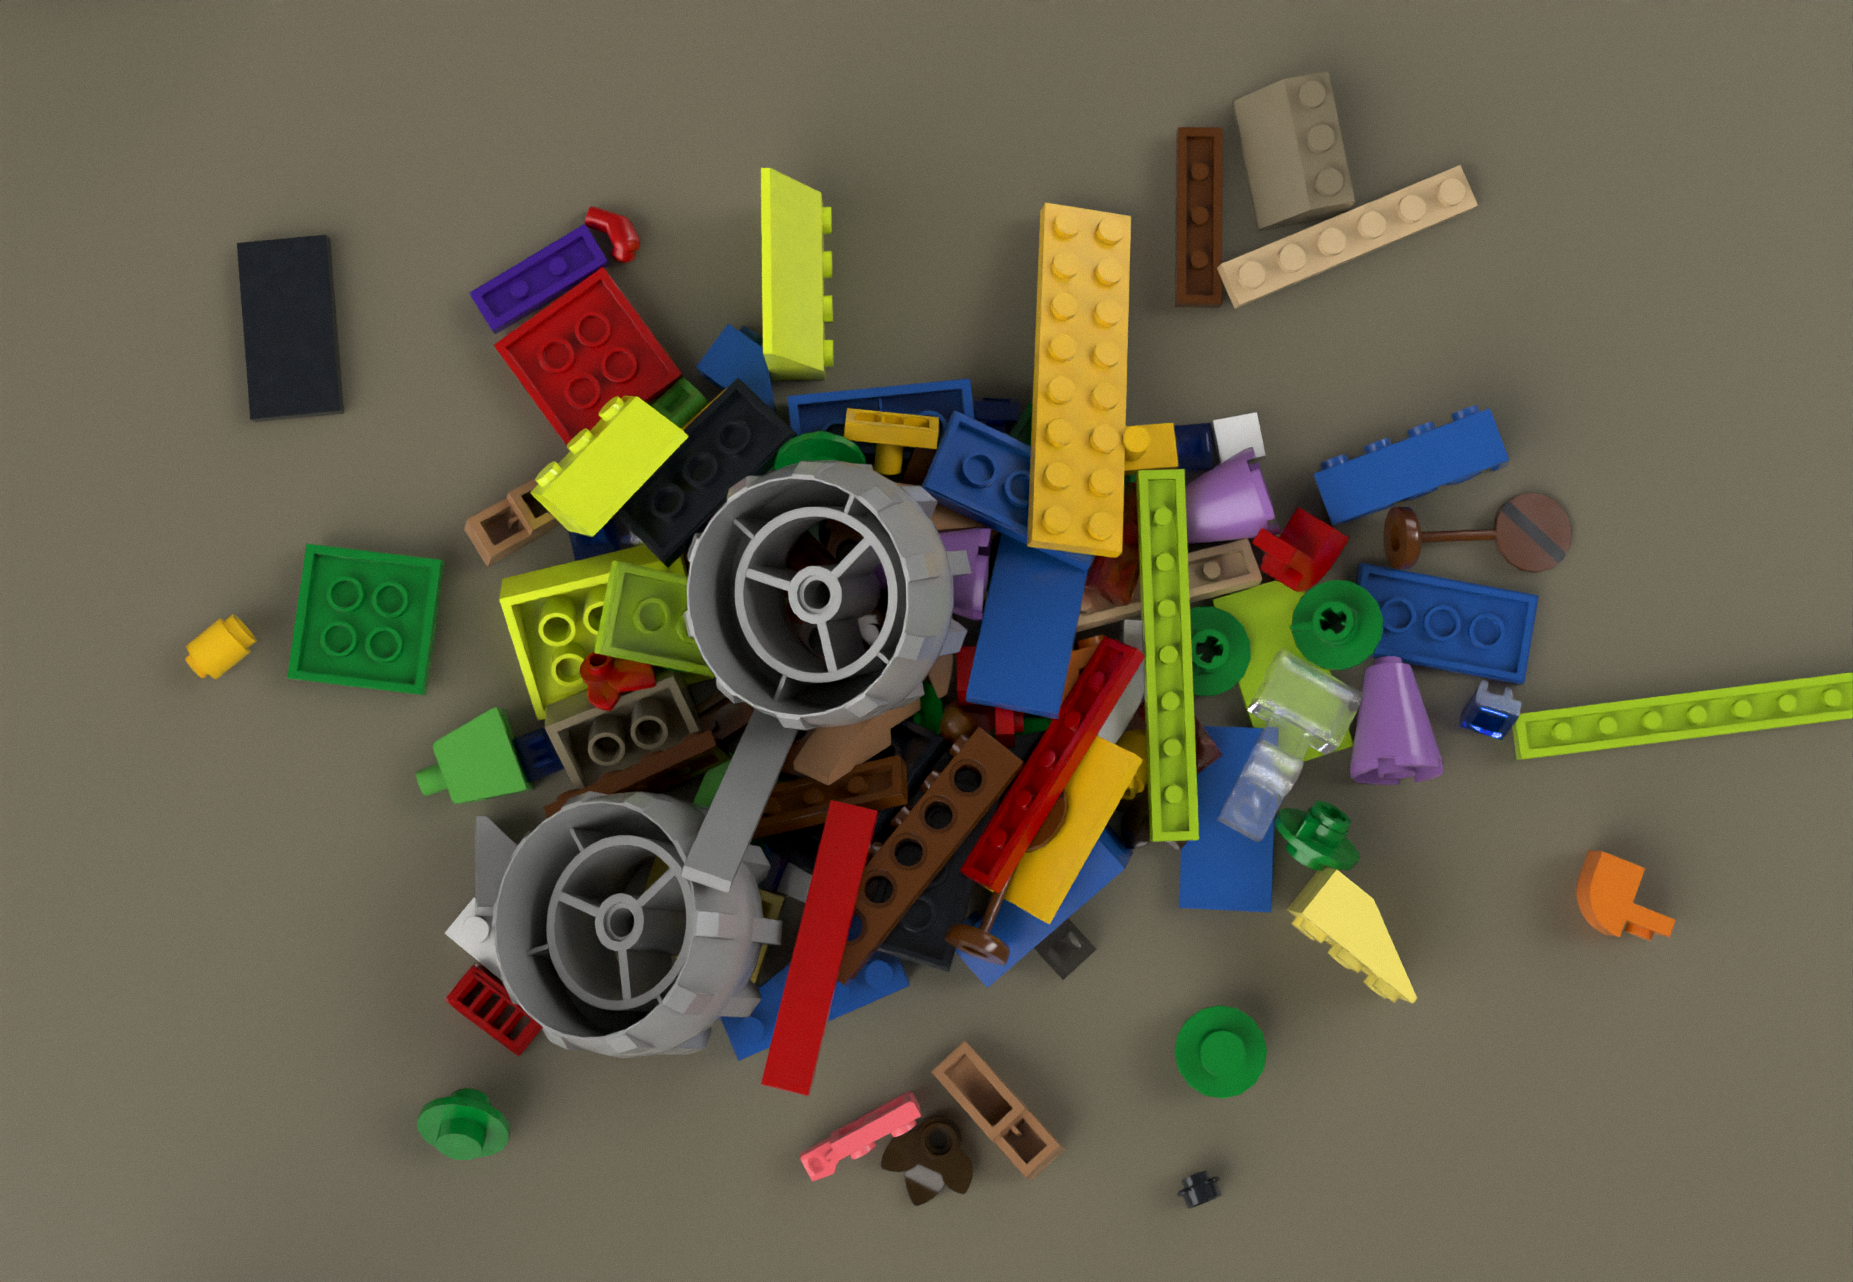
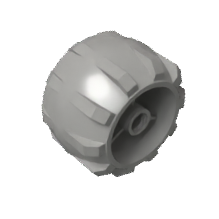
[683,460,971,730]
[492,791,783,1058]

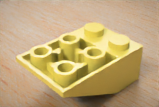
[1287,868,1417,1004]

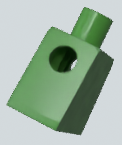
[416,707,534,804]

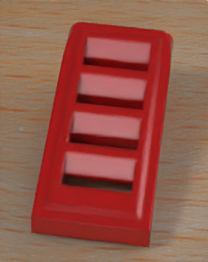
[444,962,543,1057]

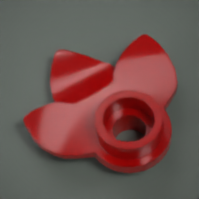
[580,652,657,711]

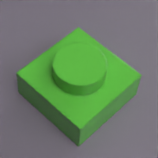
[651,377,709,428]

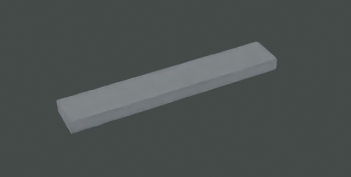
[681,709,798,893]

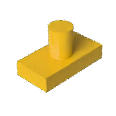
[844,408,939,475]
[1122,423,1179,475]

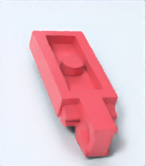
[800,1091,921,1181]

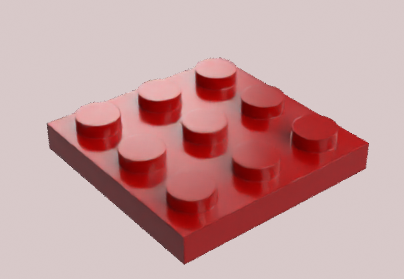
[493,267,683,446]

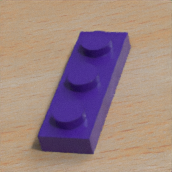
[469,224,610,334]

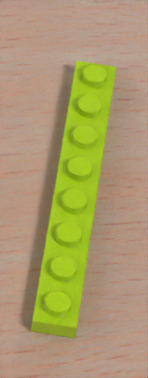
[1136,469,1199,842]
[1510,672,1853,760]

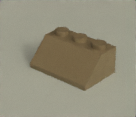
[1232,71,1355,231]
[544,665,703,789]

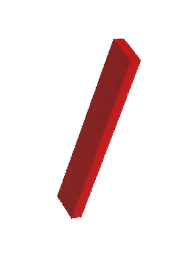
[960,636,1145,894]
[761,800,879,1096]

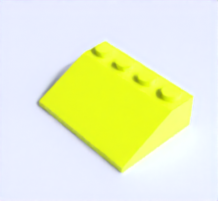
[761,168,834,381]
[499,544,714,721]

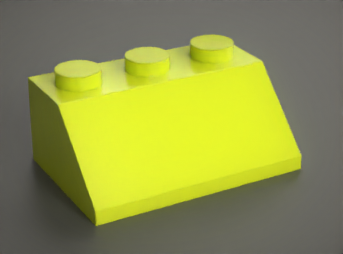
[530,396,689,537]

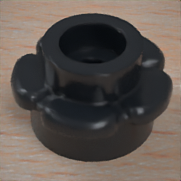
[1177,1170,1222,1209]

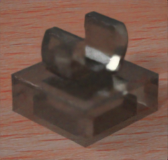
[1034,918,1096,980]

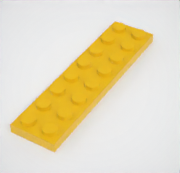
[1027,202,1131,558]

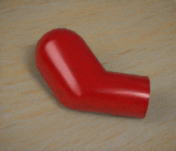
[585,206,640,263]

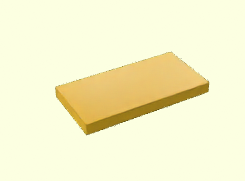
[980,736,1143,925]

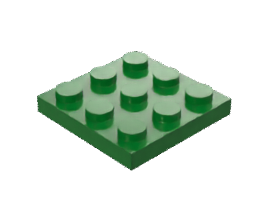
[287,543,445,696]

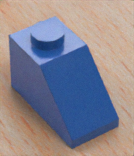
[696,323,777,414]

